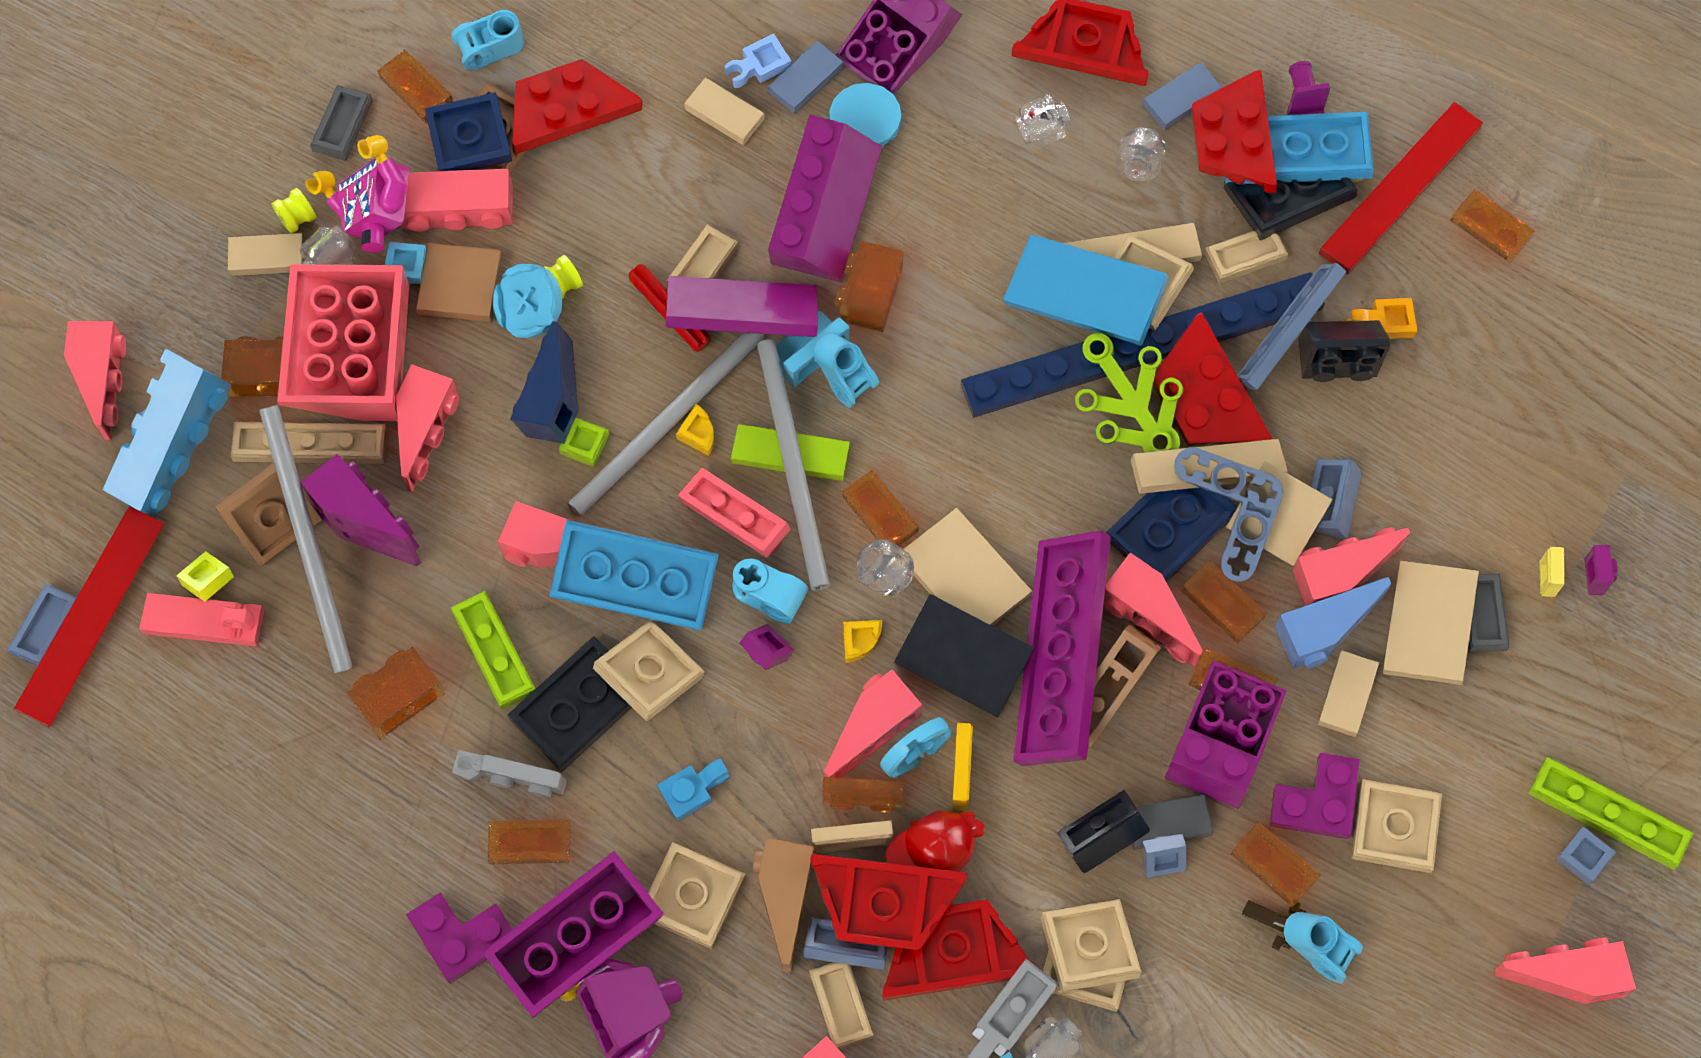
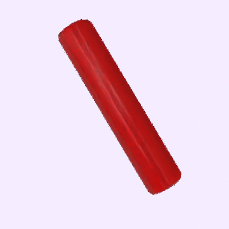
[628,264,710,352]

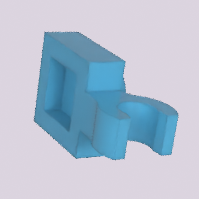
[657,759,730,822]

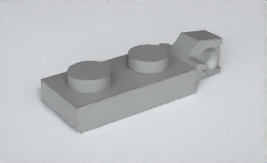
[452,750,567,798]
[967,959,1059,1058]

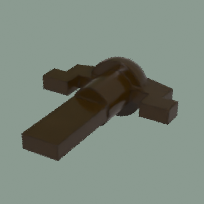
[1242,900,1307,950]

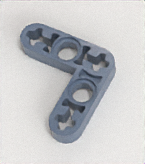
[1174,447,1283,582]

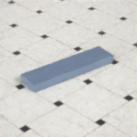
[1237,263,1347,390]

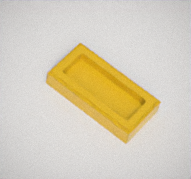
[952,723,973,811]

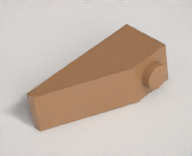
[1088,624,1162,748]
[753,838,814,973]

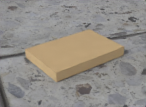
[898,508,1032,626]
[1383,561,1479,685]

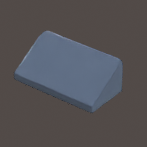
[1311,459,1362,539]

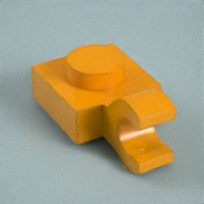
[1346,298,1418,339]

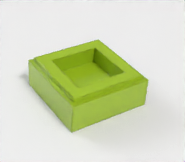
[559,418,610,467]

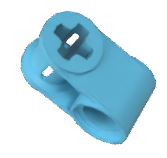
[451,10,525,70]
[814,334,879,408]
[732,558,809,624]
[1284,912,1364,983]

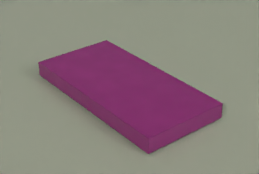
[666,276,818,337]

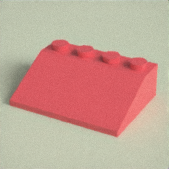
[277,264,410,421]

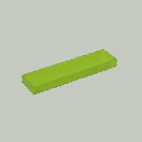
[1528,757,1694,870]

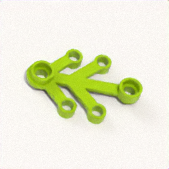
[1075,333,1183,453]

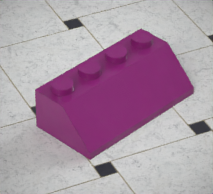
[768,115,882,283]
[483,851,664,1018]

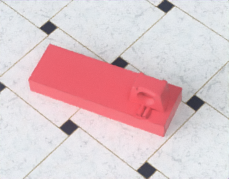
[678,468,791,558]
[139,593,265,647]

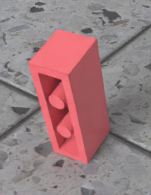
[402,169,513,232]

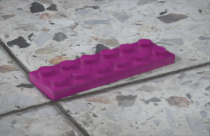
[1013,530,1111,766]

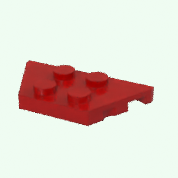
[1011,0,1149,86]
[512,59,643,155]
[1192,70,1277,193]
[1153,312,1273,446]
[810,854,968,951]
[882,899,1037,1001]

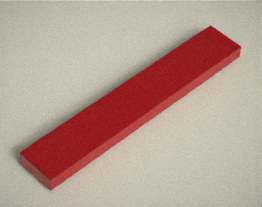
[1319,102,1483,275]
[13,505,164,728]

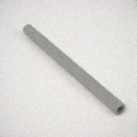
[567,333,765,517]
[757,339,830,591]
[259,405,353,674]

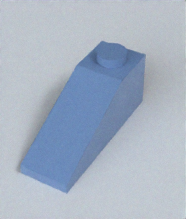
[1275,577,1391,669]

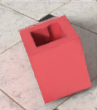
[64,321,127,440]
[396,364,460,492]
[1292,527,1410,606]
[1103,553,1203,667]
[1494,938,1636,1004]

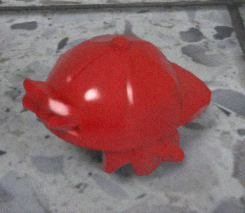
[885,810,985,872]

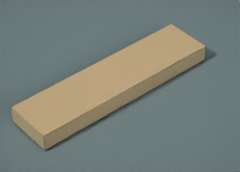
[1063,223,1202,263]
[230,422,387,464]
[1130,439,1288,494]

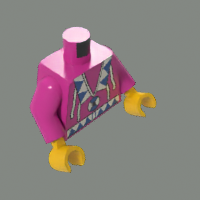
[305,135,409,253]

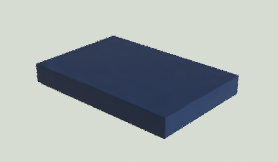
[1106,487,1237,583]

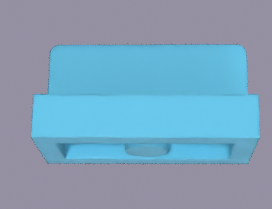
[776,311,850,388]

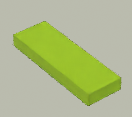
[731,424,850,481]
[450,591,535,710]

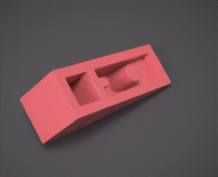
[498,501,572,568]
[824,670,922,788]

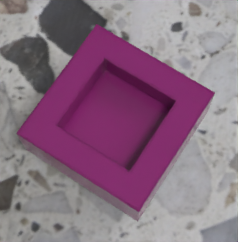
[1584,545,1618,595]
[739,624,794,670]

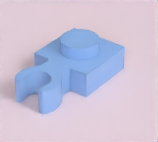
[725,33,791,88]

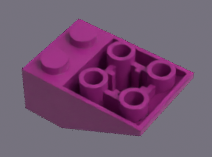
[835,0,963,94]
[300,454,421,567]
[1165,660,1287,809]

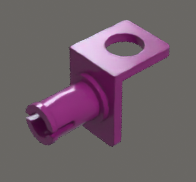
[1287,61,1330,115]

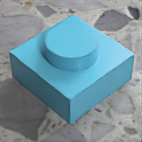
[385,242,427,285]

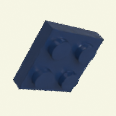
[425,92,512,171]

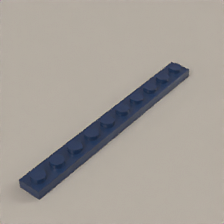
[961,272,1325,418]

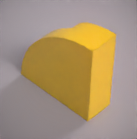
[676,404,715,456]
[843,620,882,663]

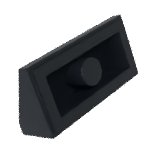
[1058,790,1150,873]

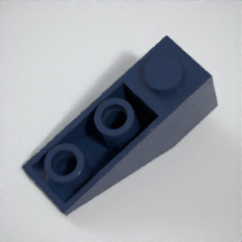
[510,321,578,444]

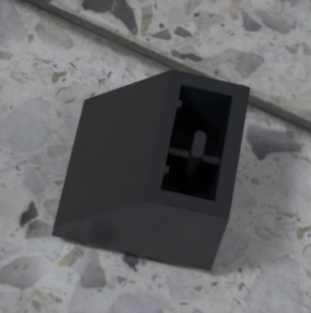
[1298,320,1390,382]

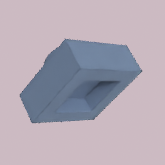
[1556,826,1616,885]
[1143,834,1186,878]

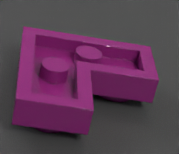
[1269,753,1360,839]
[406,892,512,985]

